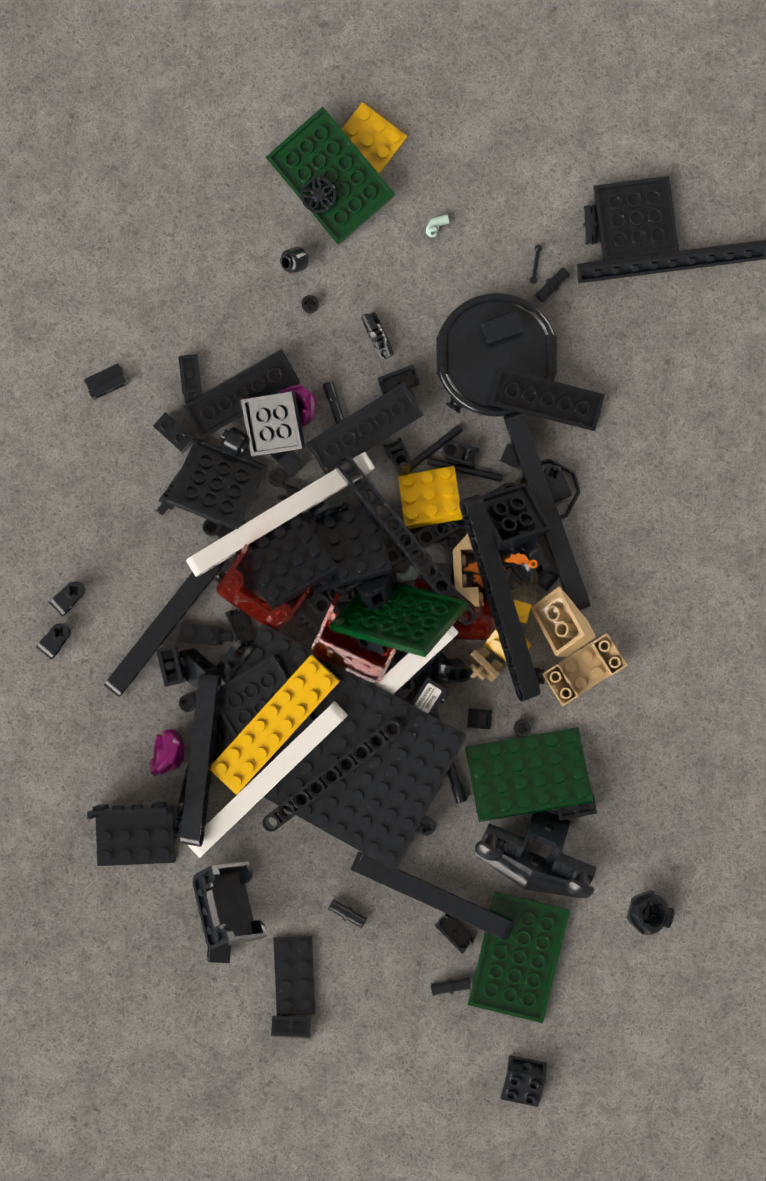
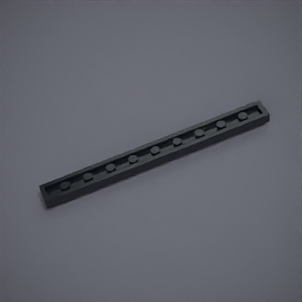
[577,240,766,283]

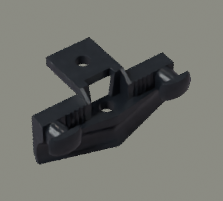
[474,811,597,898]

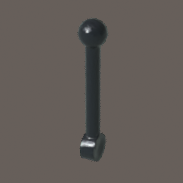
[530,244,542,284]

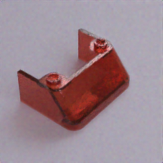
[217,544,309,630]
[312,594,397,683]

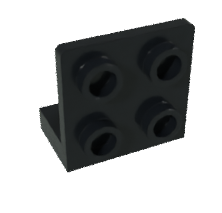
[501,1055,547,1107]

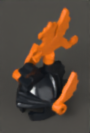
[463,539,551,590]

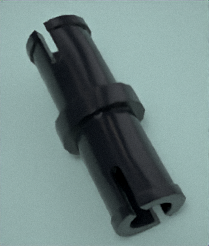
[583,205,598,245]
[535,267,570,302]
[328,899,367,928]
[431,977,471,996]

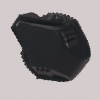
[627,890,675,935]

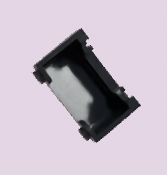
[192,861,267,949]

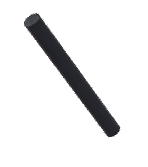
[401,425,463,476]
[427,457,503,482]

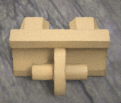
[467,646,503,682]

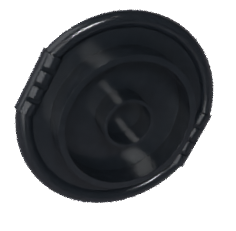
[436,293,557,417]

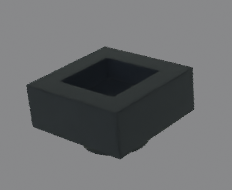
[500,444,519,469]

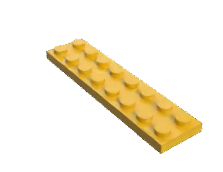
[210,655,340,795]

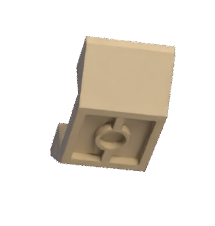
[453,534,484,611]
[542,633,628,707]

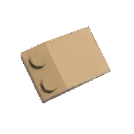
[531,587,596,657]

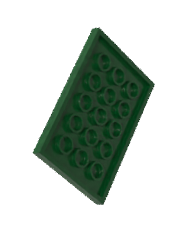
[266,106,396,245]
[329,582,468,657]
[465,727,593,822]
[467,891,570,1023]

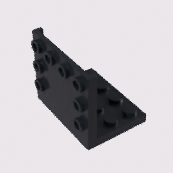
[87,802,175,866]

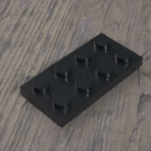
[273,935,316,1016]

